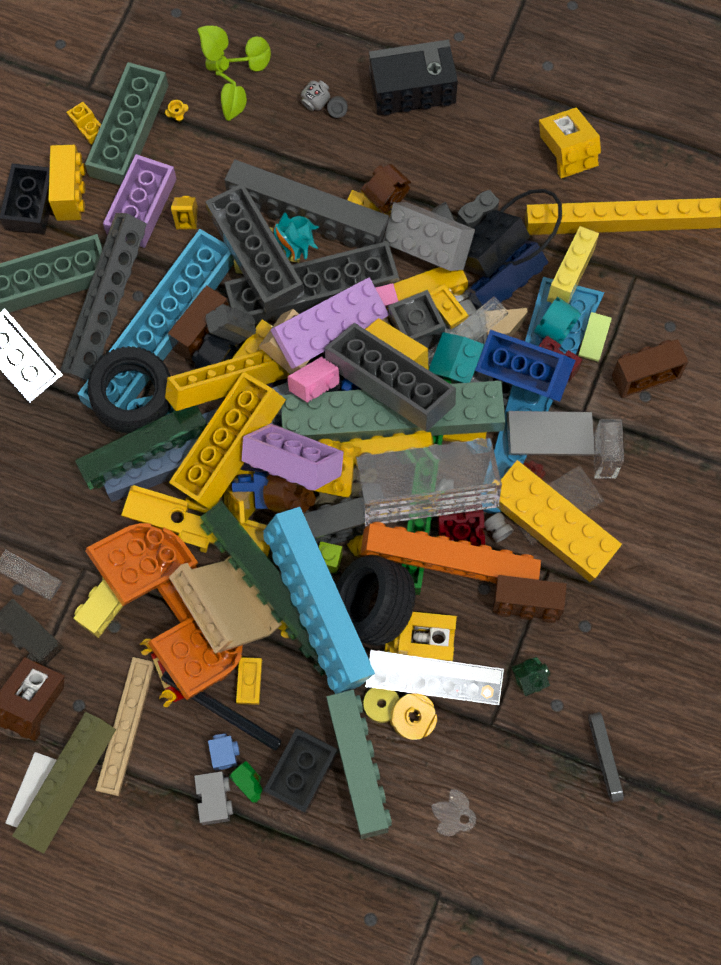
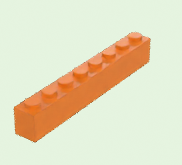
[360,522,541,583]

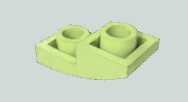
[578,312,612,362]

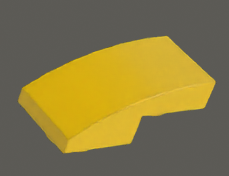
[66,102,101,144]

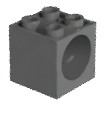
[388,290,446,349]

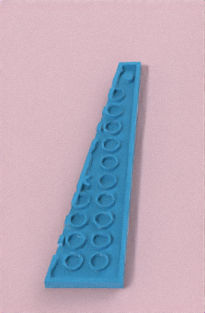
[480,277,605,514]

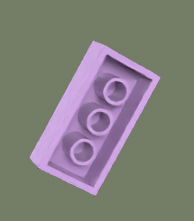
[103,154,176,248]
[242,424,344,490]

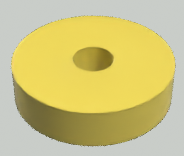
[363,688,399,723]

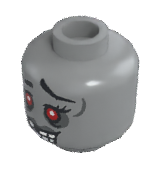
[301,80,330,111]

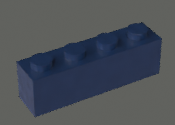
[465,241,549,313]

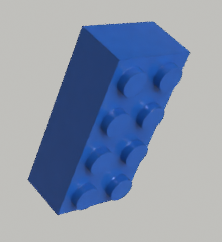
[475,329,576,402]

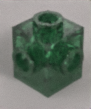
[512,657,550,696]

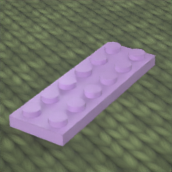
[271,277,389,369]

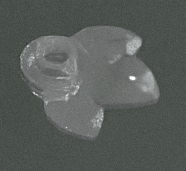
[432,789,476,836]

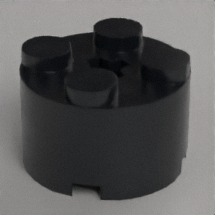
[192,332,240,369]

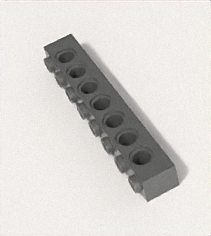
[60,213,147,382]

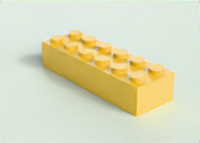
[169,372,286,511]
[486,460,622,582]

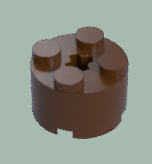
[361,164,411,213]
[263,474,316,514]

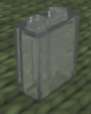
[594,419,624,478]

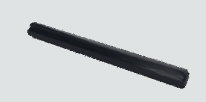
[161,671,282,751]

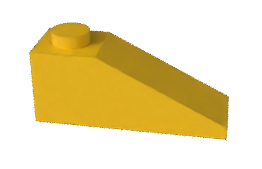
[224,485,255,523]

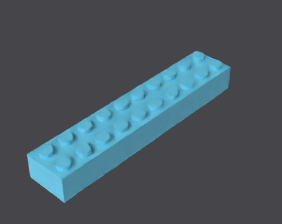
[78,229,234,410]

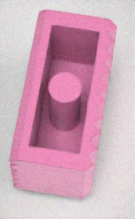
[288,357,339,402]

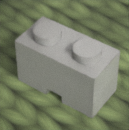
[194,772,233,825]

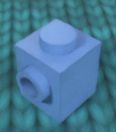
[208,734,240,771]

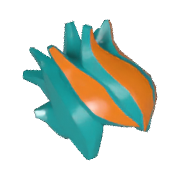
[273,212,319,260]

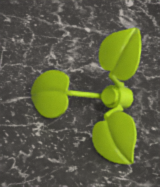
[197,26,271,121]

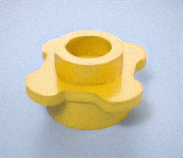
[165,100,189,121]

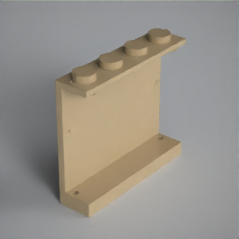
[169,551,282,654]

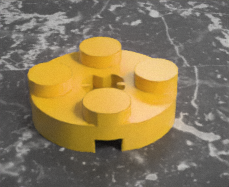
[390,693,437,740]

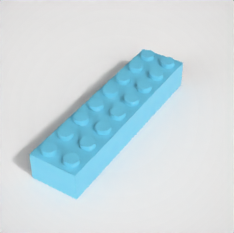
[263,507,375,694]

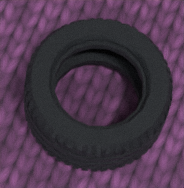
[87,346,171,434]
[336,555,416,646]

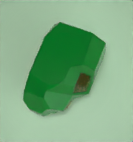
[229,761,263,803]

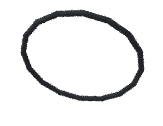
[500,189,562,266]

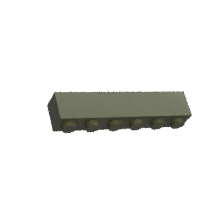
[12,712,116,854]

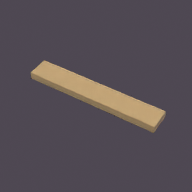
[96,657,155,797]

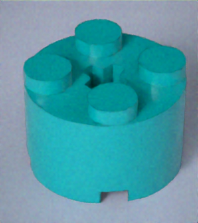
[533,296,581,345]

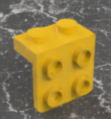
[313,439,361,497]

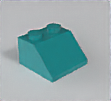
[429,332,485,384]

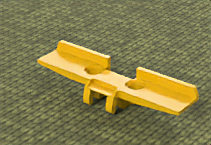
[121,485,270,560]

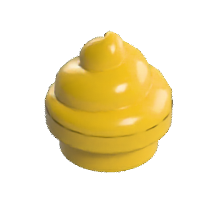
[347,535,364,557]

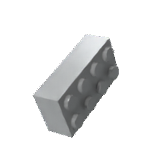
[383,202,475,271]

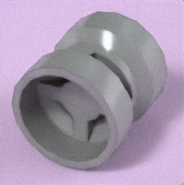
[484,512,514,543]

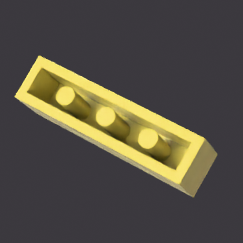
[547,226,599,304]
[73,577,123,638]

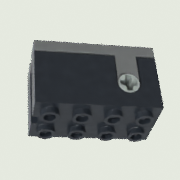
[369,40,458,115]

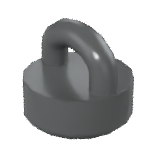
[327,96,348,118]

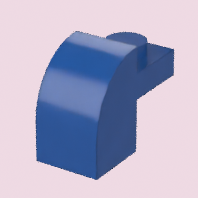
[232,470,269,509]

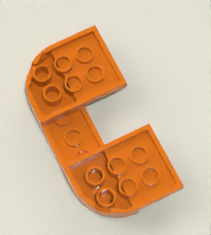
[85,523,243,700]

